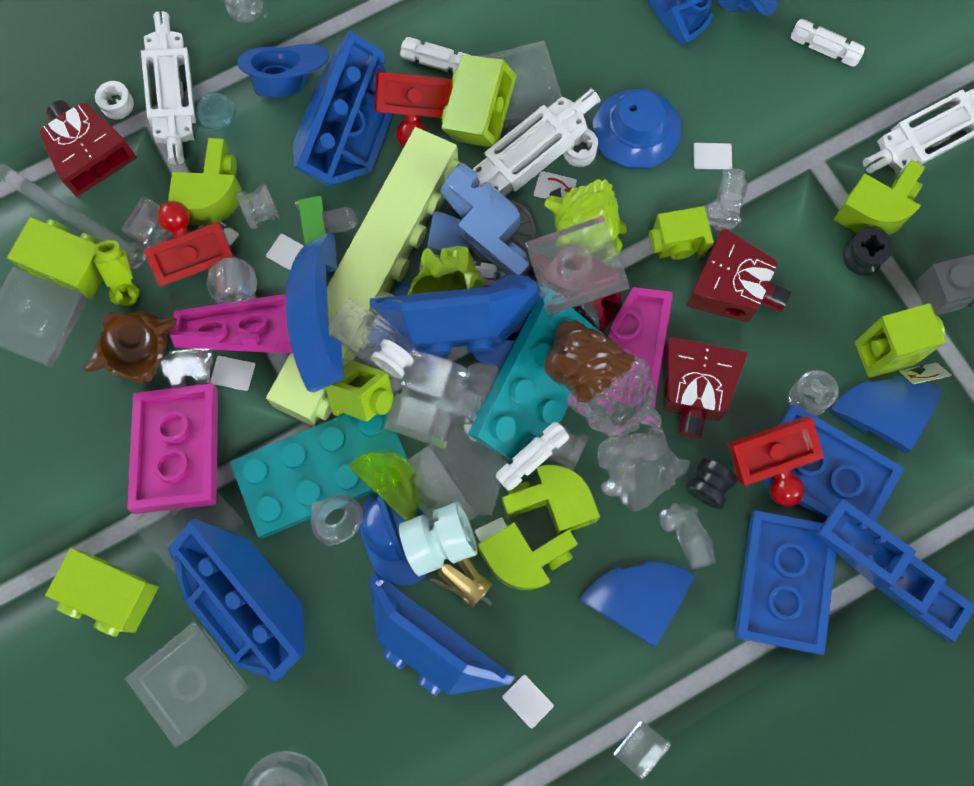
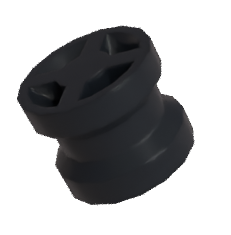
[843,227,893,276]
[685,458,738,509]

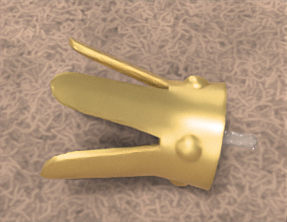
[430,558,493,609]

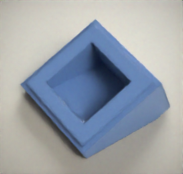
[428,211,470,258]

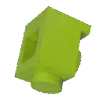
[649,206,714,260]
[325,360,394,422]

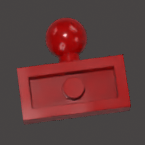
[374,72,453,148]
[143,201,235,287]
[728,416,824,507]

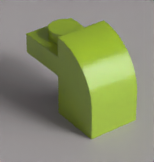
[168,138,244,225]
[833,159,925,235]
[502,465,600,536]
[477,522,578,590]

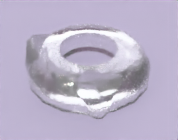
[311,494,363,546]

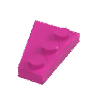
[573,287,673,411]
[170,294,293,353]

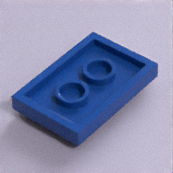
[761,403,905,522]
[734,510,836,655]

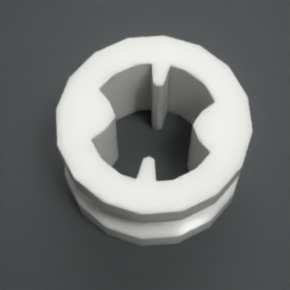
[95,81,134,120]
[563,129,598,167]
[371,339,414,379]

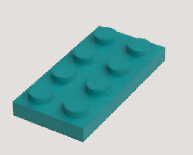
[467,291,604,475]
[230,412,414,539]

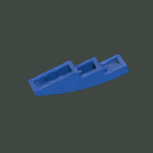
[817,499,974,642]

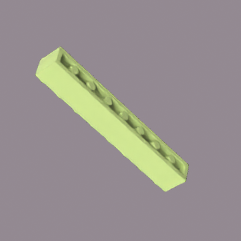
[266,127,461,427]

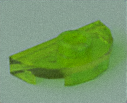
[349,451,420,521]

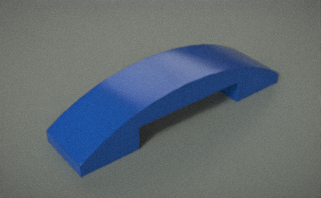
[286,232,343,393]

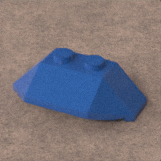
[293,31,393,186]
[370,282,541,356]
[168,519,305,682]
[369,572,515,696]

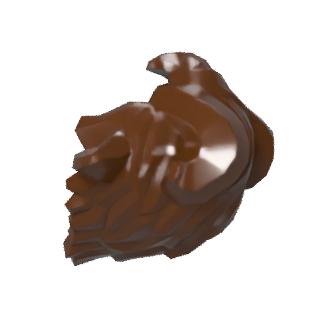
[83,311,177,384]
[544,320,636,402]

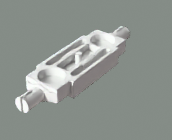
[141,11,196,165]
[472,88,601,196]
[863,89,974,174]

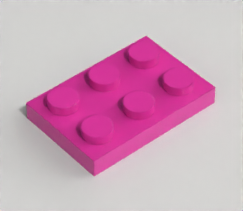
[127,383,218,514]

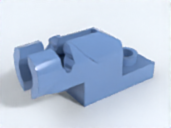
[440,163,529,277]

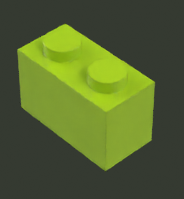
[441,55,517,147]
[7,217,103,300]
[855,303,946,378]
[45,548,159,637]

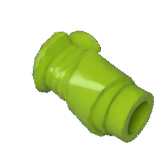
[94,240,139,307]

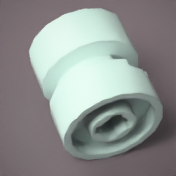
[399,502,477,576]

